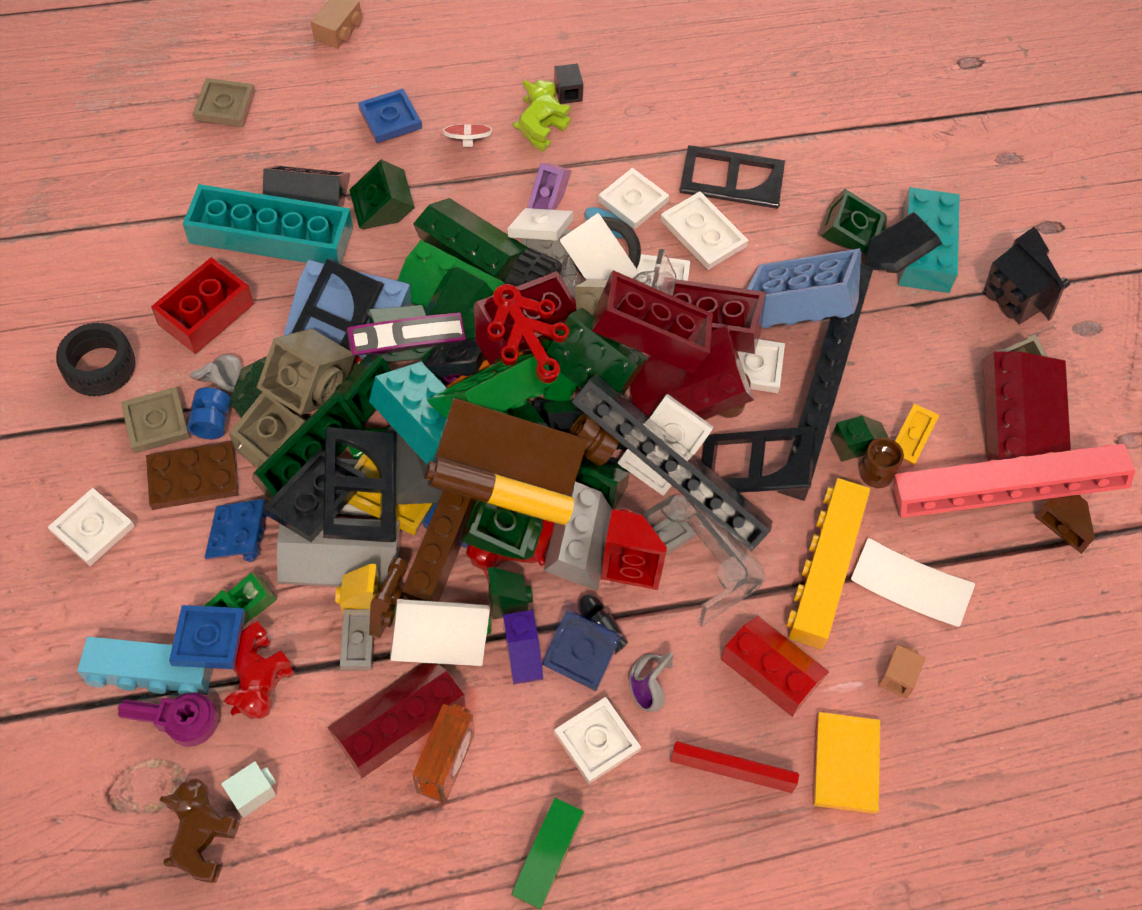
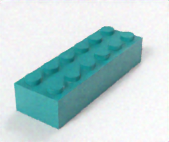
[183,184,353,264]

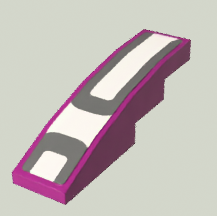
[347,313,466,356]

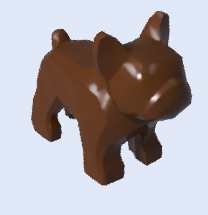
[160,778,239,883]

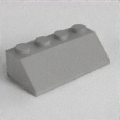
[277,518,402,587]

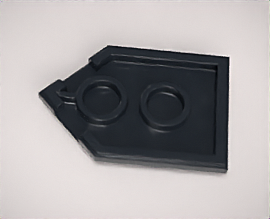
[862,212,942,273]

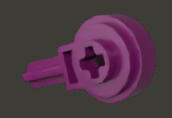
[118,693,219,747]

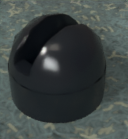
[578,594,604,621]

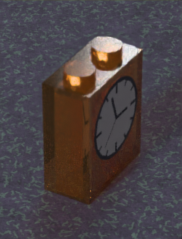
[412,704,475,804]

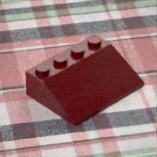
[630,325,754,420]
[983,351,1071,461]

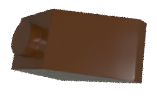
[1035,495,1095,554]

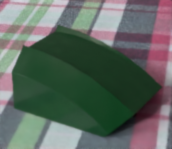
[819,189,887,253]
[425,267,494,316]
[461,500,543,560]

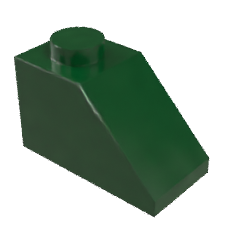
[830,415,889,462]
[487,567,533,619]

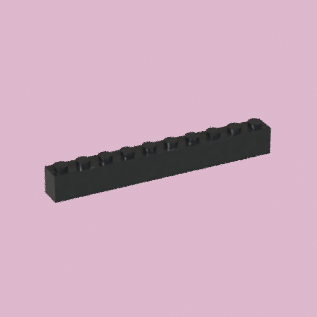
[777,264,874,501]

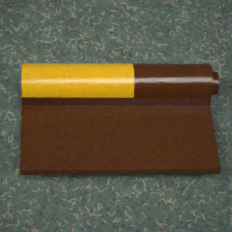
[424,398,588,526]

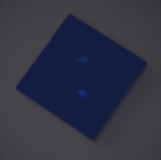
[542,609,623,691]

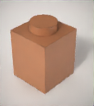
[878,645,926,699]

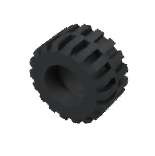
[504,248,562,287]

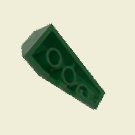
[575,458,629,510]

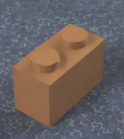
[311,0,362,49]

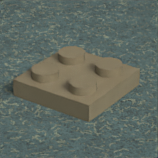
[193,78,255,127]
[121,387,190,453]

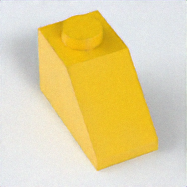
[335,564,381,614]

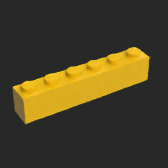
[786,478,871,650]

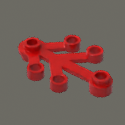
[487,284,569,383]

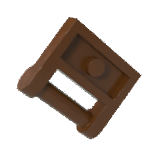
[369,558,408,638]

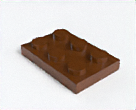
[146,441,239,510]

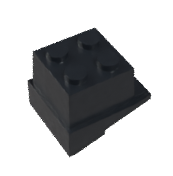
[984,227,1070,325]

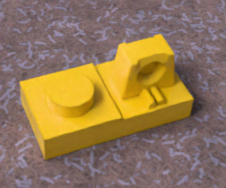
[895,403,940,466]

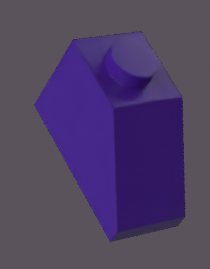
[503,610,543,685]

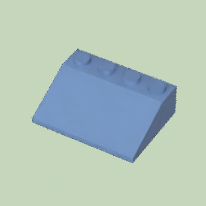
[747,248,861,328]
[283,260,411,359]

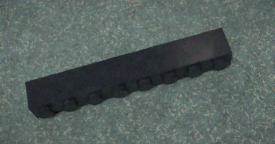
[572,374,773,552]

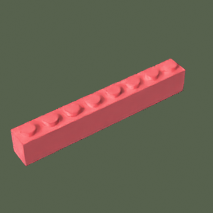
[893,444,1136,518]

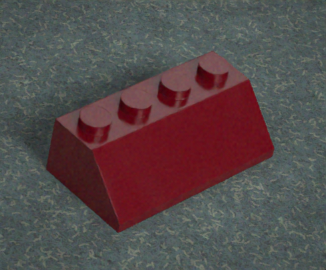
[592,270,713,373]
[474,271,577,365]
[658,277,766,354]
[327,663,466,778]

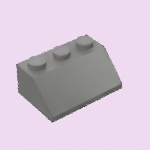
[544,482,612,590]

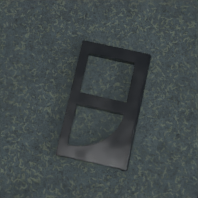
[679,145,785,209]
[291,259,385,351]
[702,426,816,493]
[323,427,396,543]

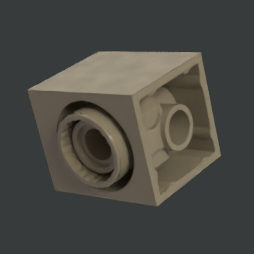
[257,329,355,415]

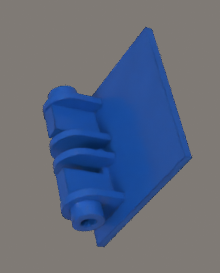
[205,499,267,562]

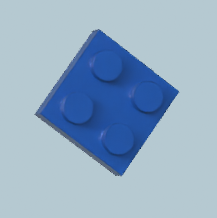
[358,88,422,143]
[169,605,245,669]

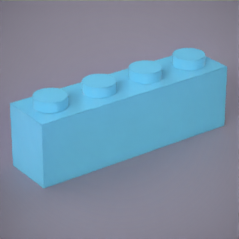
[77,637,213,695]

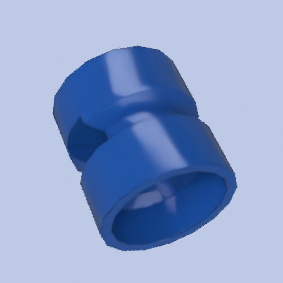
[187,387,231,440]

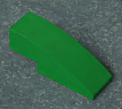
[204,572,277,625]
[511,797,584,910]

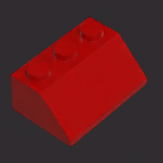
[601,509,667,590]
[721,616,829,717]

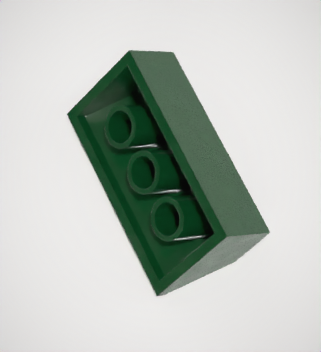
[413,198,529,283]
[252,391,365,499]

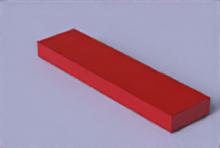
[670,741,800,793]

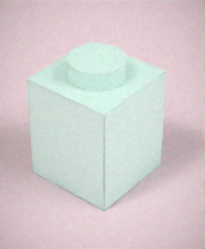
[221,761,276,818]

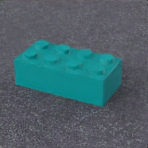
[898,187,960,293]
[369,362,447,464]

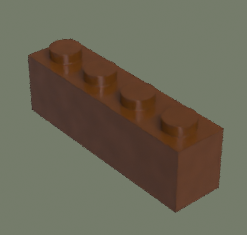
[402,491,475,602]

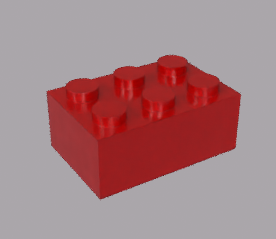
[151,257,254,354]

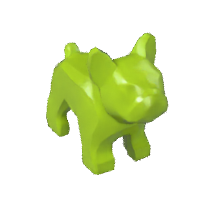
[513,80,571,151]

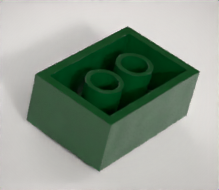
[546,308,649,396]

